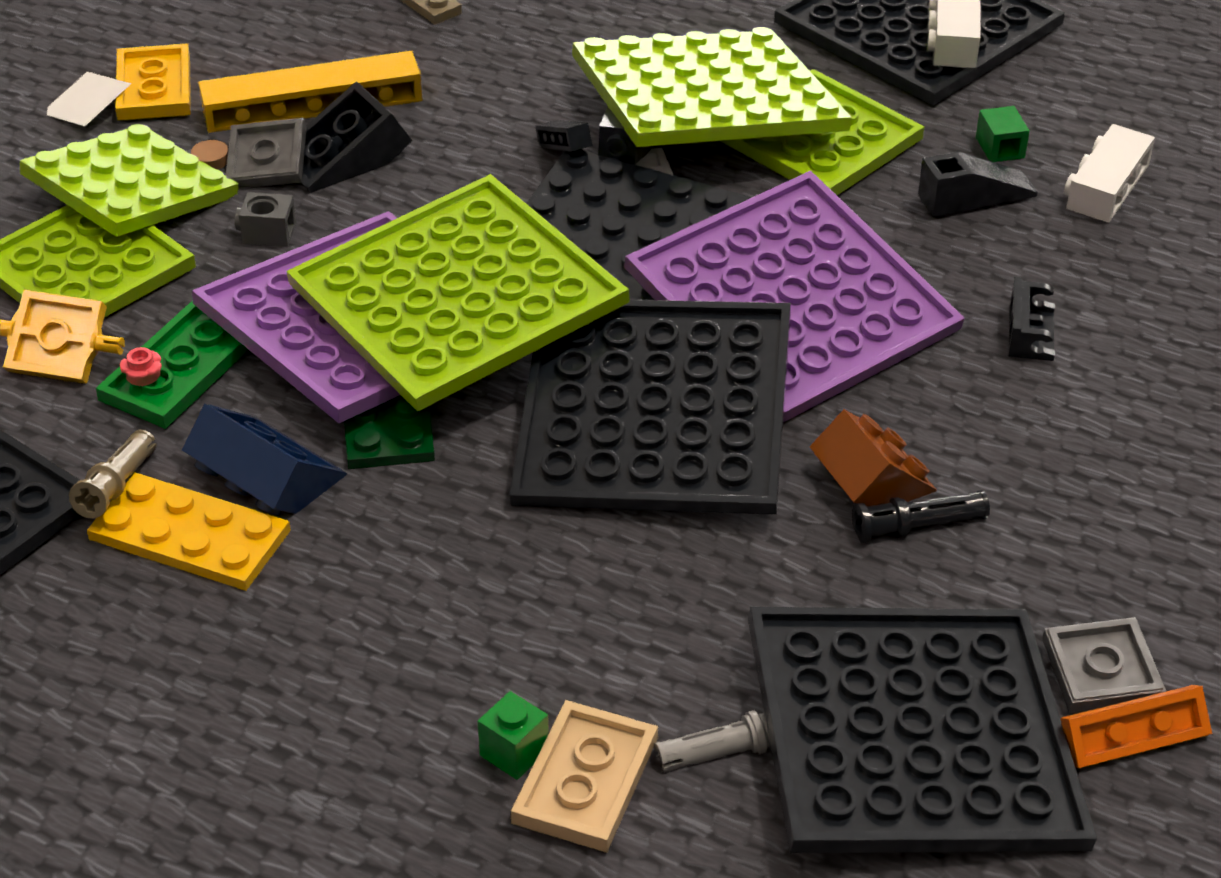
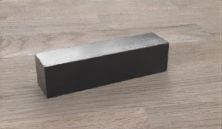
[535,120,593,151]

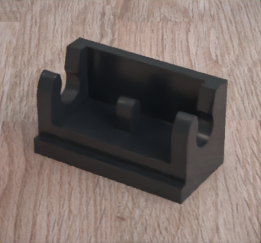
[1008,277,1055,361]

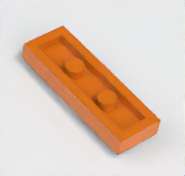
[1061,685,1212,768]

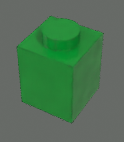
[976,106,1030,162]
[477,691,549,780]

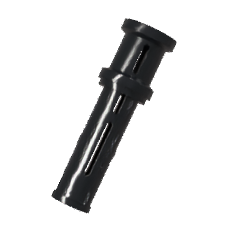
[852,490,990,543]

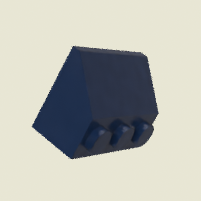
[182,403,347,516]

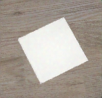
[47,72,131,126]

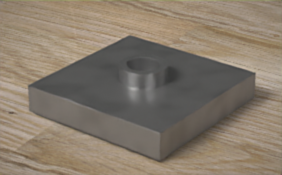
[225,118,306,187]
[1042,617,1166,713]

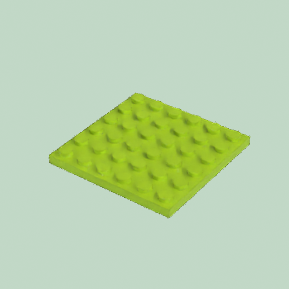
[572,27,852,147]
[286,174,630,411]

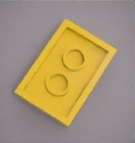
[115,43,191,121]

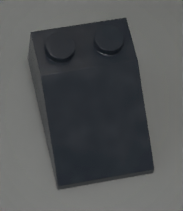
[302,81,412,193]

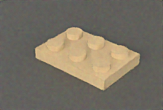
[511,700,658,852]

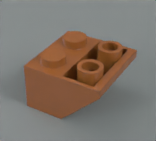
[809,409,937,506]

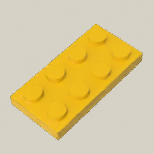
[87,472,291,591]

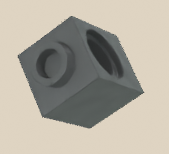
[235,192,296,247]

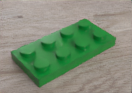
[96,300,249,429]

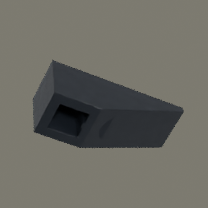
[918,152,1038,217]

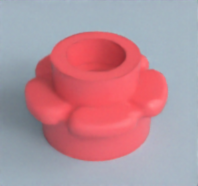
[120,347,162,386]

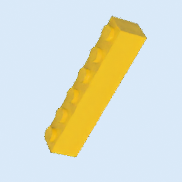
[198,51,422,133]

